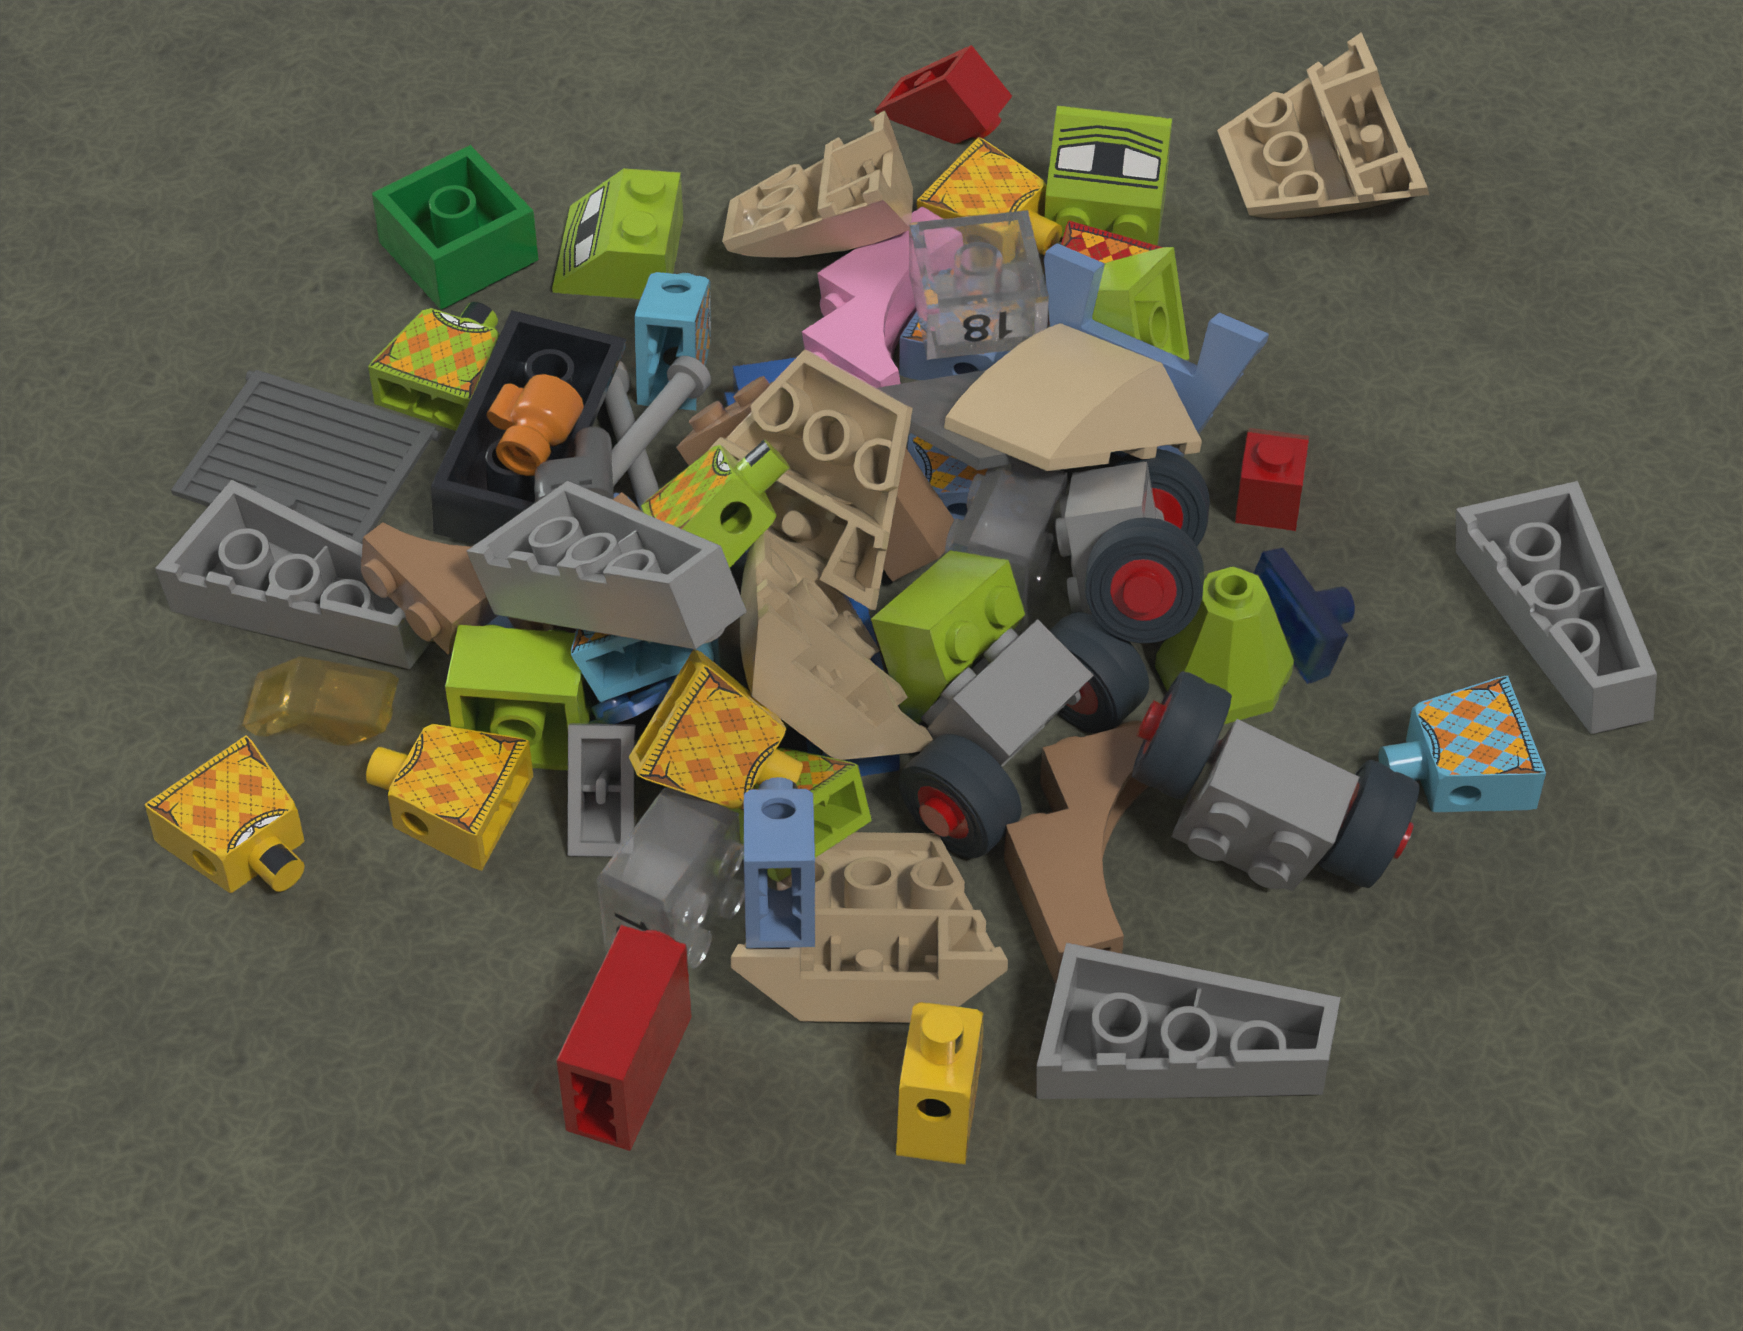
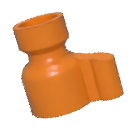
[487,374,584,476]

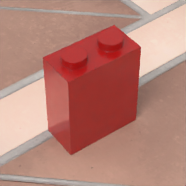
[556,925,692,1151]

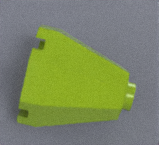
[1155,566,1294,724]

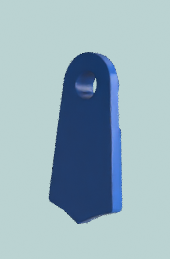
[587,674,678,724]

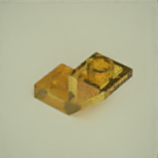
[242,656,399,746]

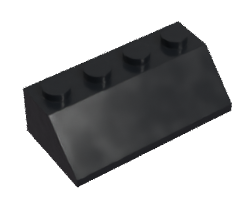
[431,310,626,544]

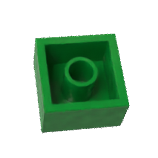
[372,145,539,310]

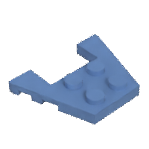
[1044,243,1269,458]

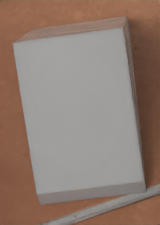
[568,723,640,857]

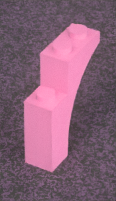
[802,207,966,388]

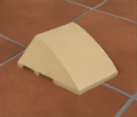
[1217,32,1430,219]
[722,111,913,257]
[944,323,1202,471]
[709,349,913,610]
[740,530,933,760]
[731,832,1008,1023]

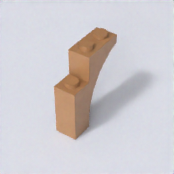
[676,376,961,581]
[361,492,643,655]
[1004,721,1149,985]

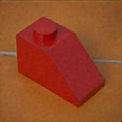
[874,45,1012,144]
[1235,428,1309,531]

